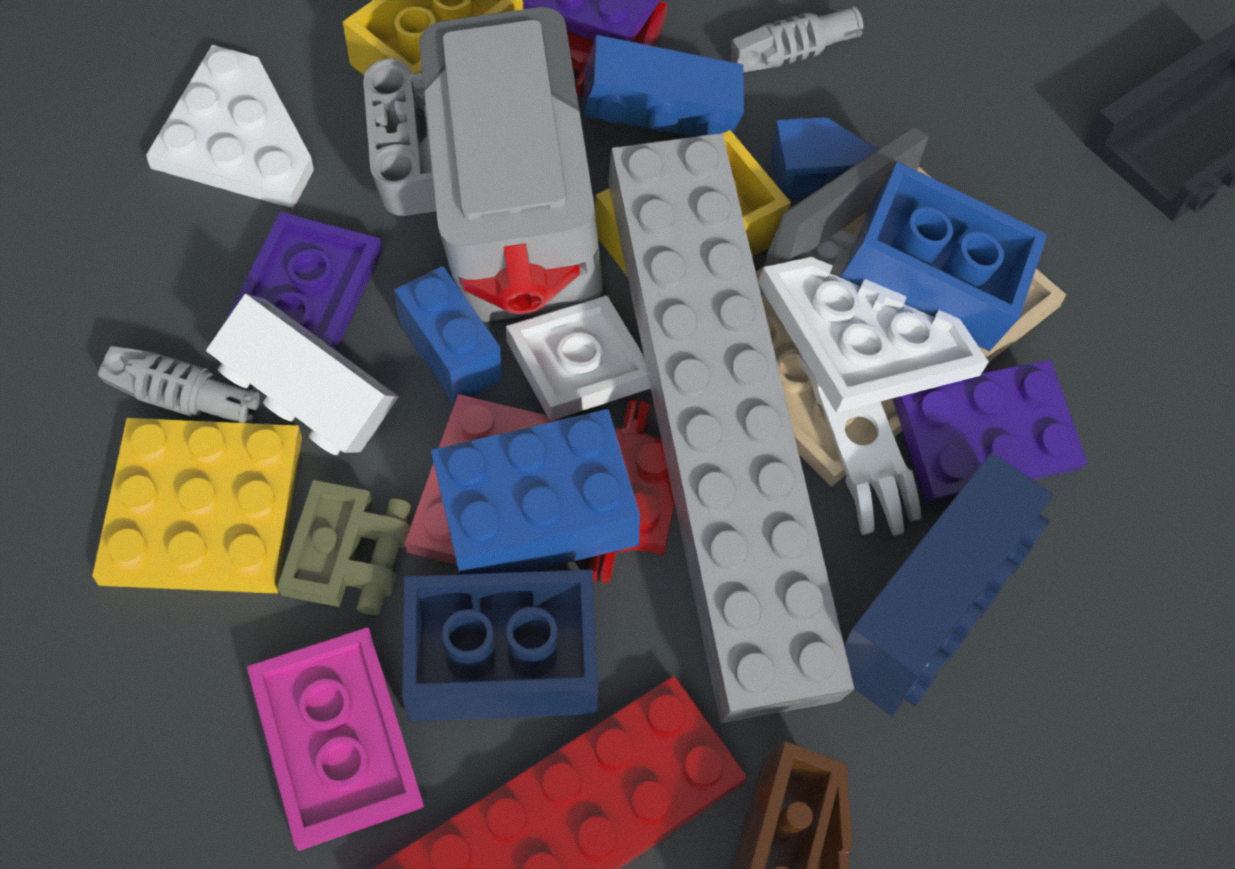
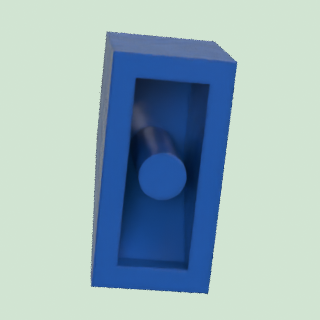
[770,117,878,201]

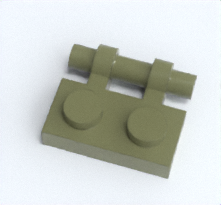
[277,480,411,616]

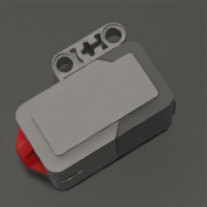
[363,7,603,322]

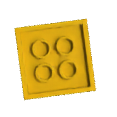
[92,418,302,594]

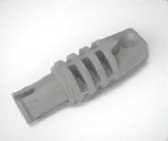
[731,6,863,72]
[98,346,260,424]

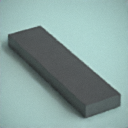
[773,127,929,263]

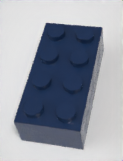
[844,452,1054,717]

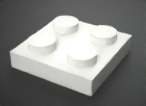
[506,295,651,421]

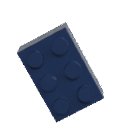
[402,570,598,722]

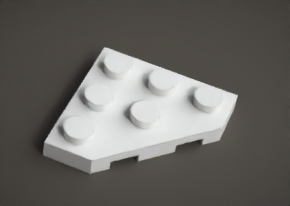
[146,45,314,209]
[758,257,989,413]

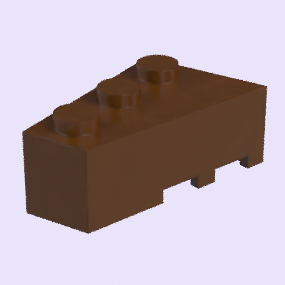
[733,741,853,869]

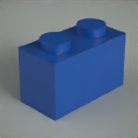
[394,266,502,405]

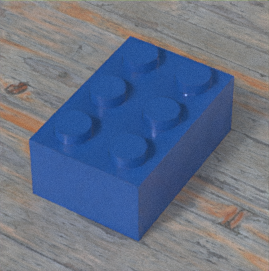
[840,161,1048,352]
[431,409,640,575]

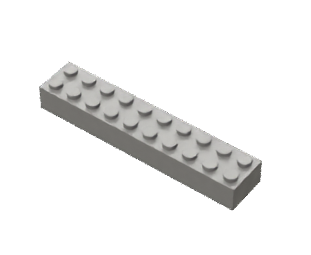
[608,133,854,723]

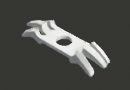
[797,354,922,537]

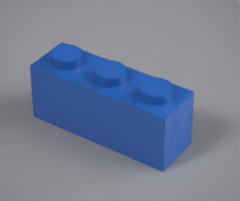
[582,35,744,137]

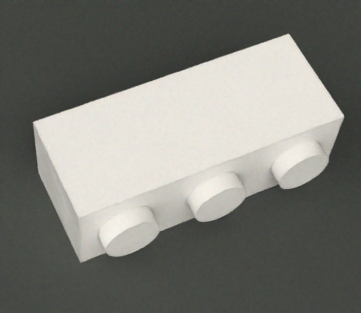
[206,294,399,455]

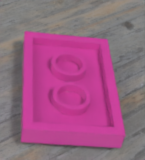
[247,627,424,851]

